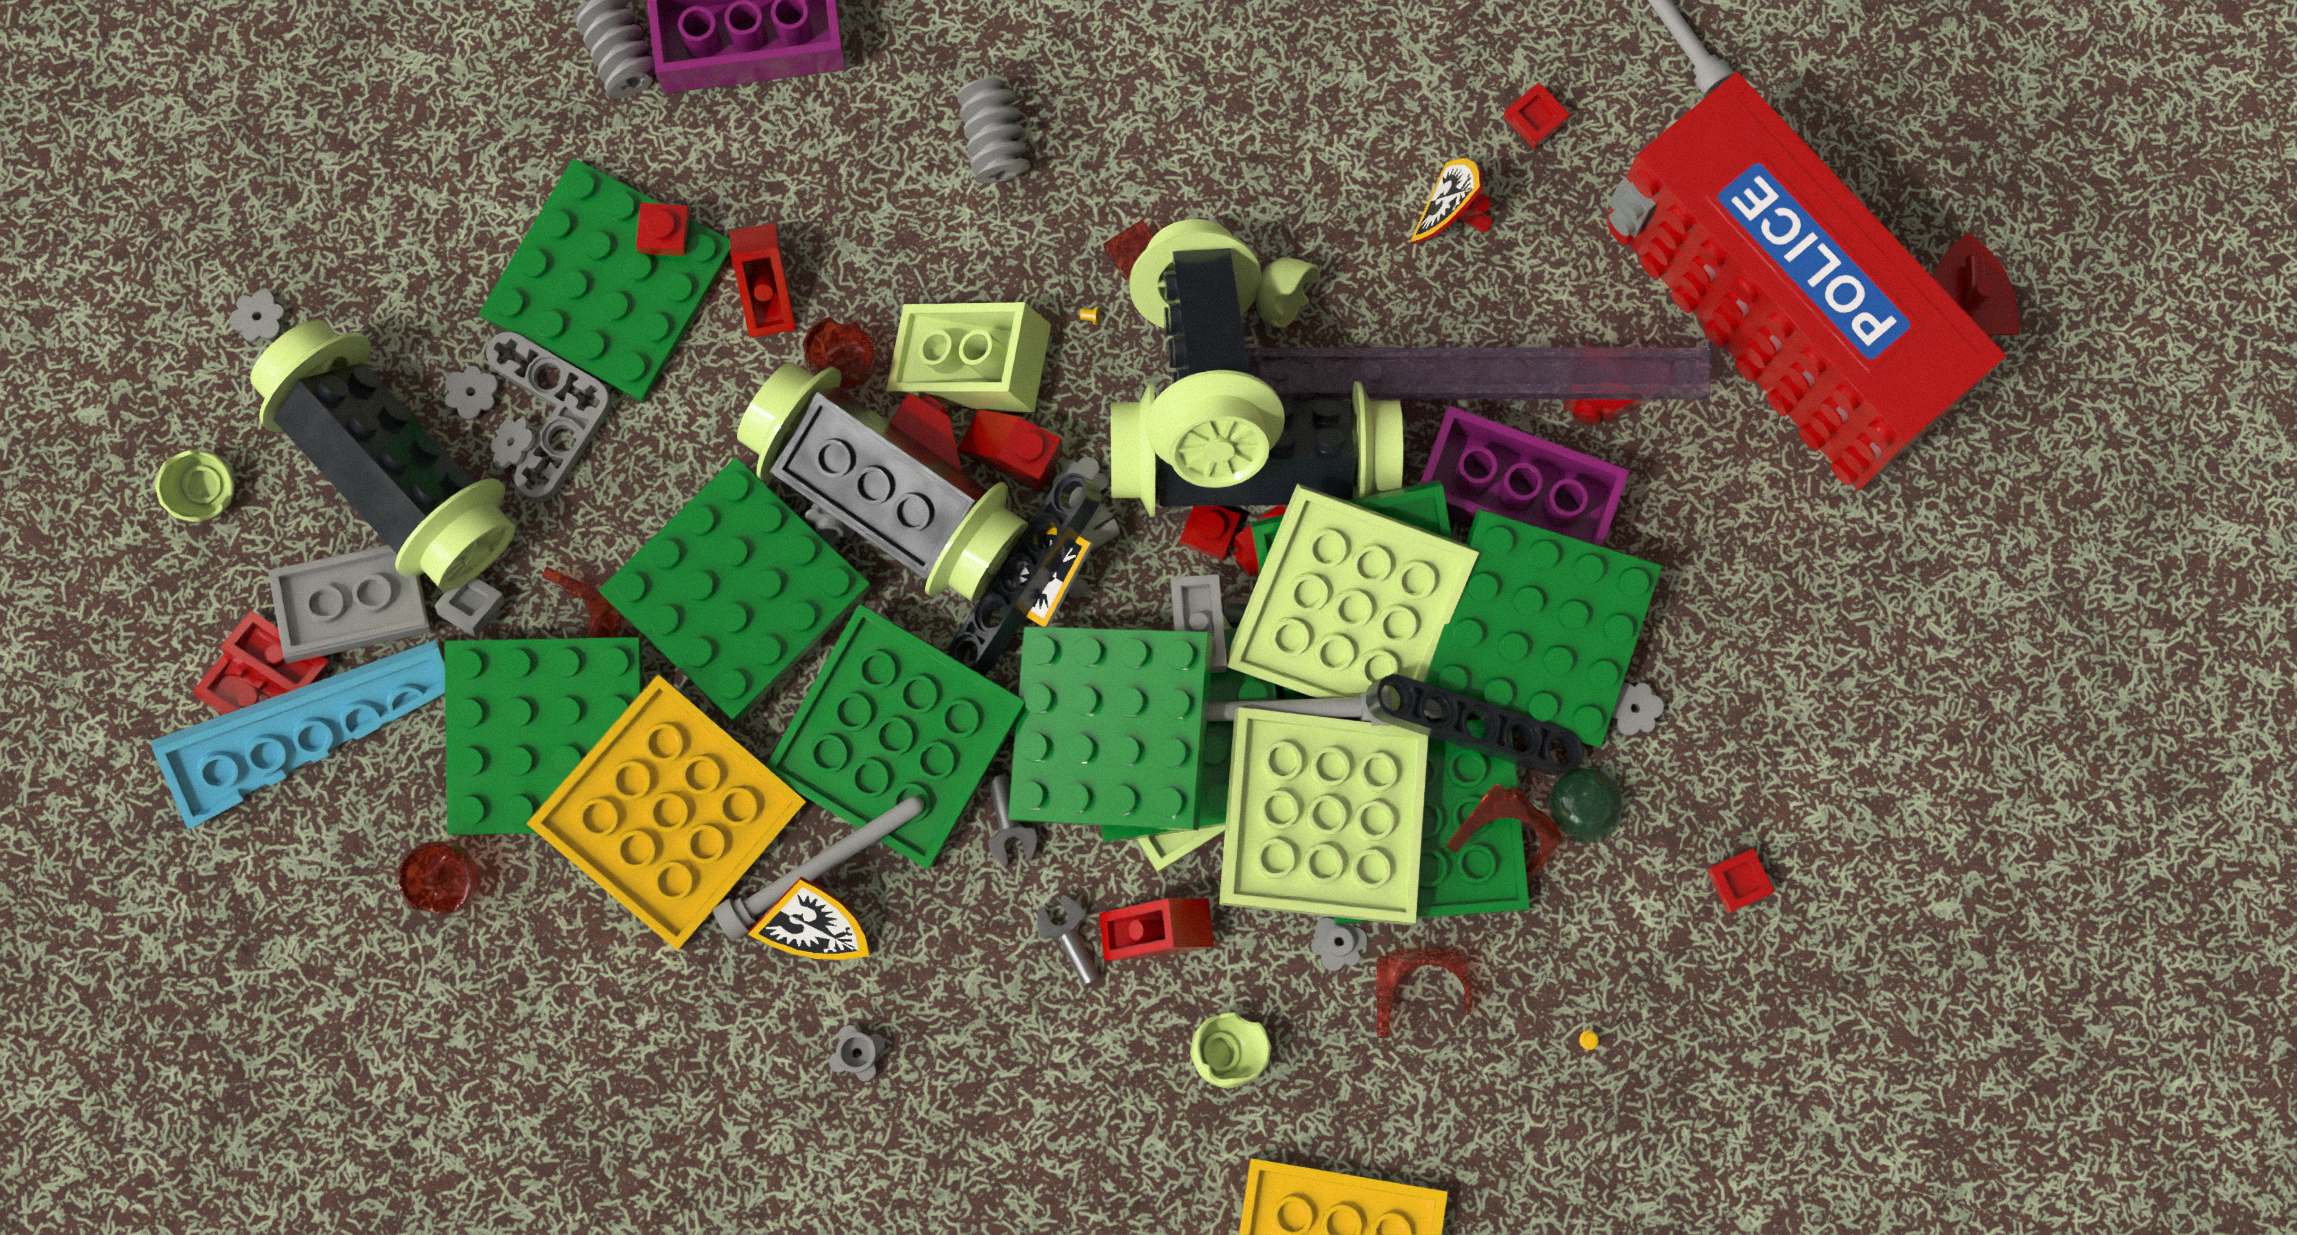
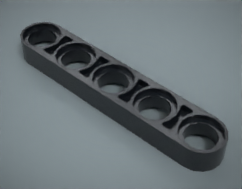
[947,473,1101,676]
[1366,674,1583,776]

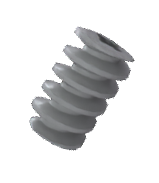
[573,0,655,98]
[957,78,1030,183]

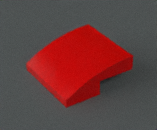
[193,610,330,715]

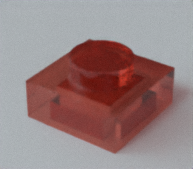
[1104,219,1154,286]

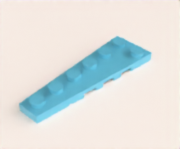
[151,640,445,829]

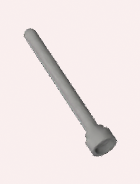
[1648,0,1734,97]
[1207,687,1392,726]
[713,796,924,941]

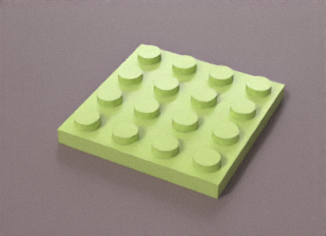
[1226,483,1479,711]
[1219,707,1428,925]

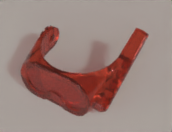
[542,566,622,638]
[1445,784,1562,881]
[1376,948,1472,1039]

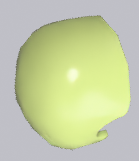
[1255,257,1320,328]
[155,450,235,522]
[1190,1012,1271,1089]

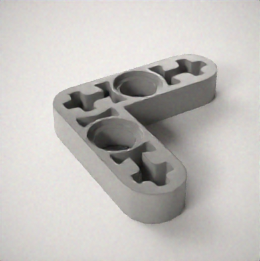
[486,332,611,502]

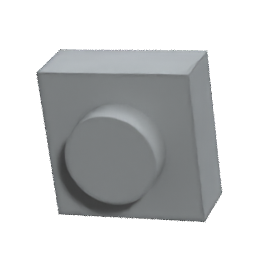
[434,577,505,638]

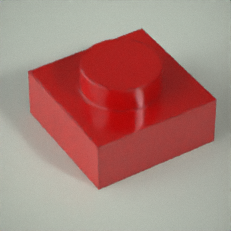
[1503,82,1570,149]
[636,203,690,256]
[1179,506,1241,561]
[1706,848,1775,914]

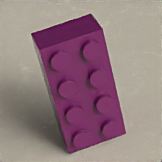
[647,0,846,94]
[1420,406,1630,546]

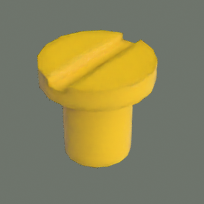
[1080,306,1101,325]
[1579,1030,1599,1050]

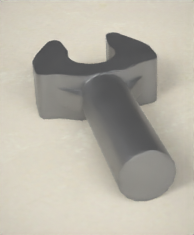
[988,775,1037,867]
[1037,895,1101,987]

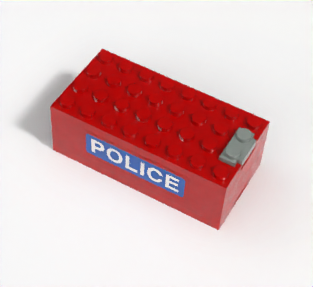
[1606,71,2007,491]

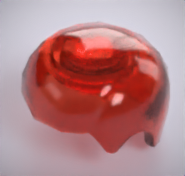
[802,317,878,390]
[397,841,478,915]

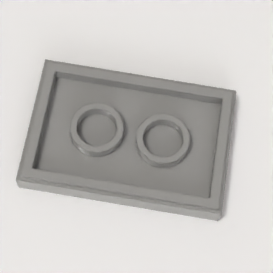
[268,545,431,664]

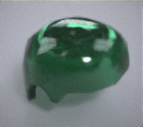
[1548,768,1624,844]

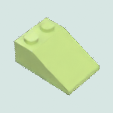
[886,302,1051,412]

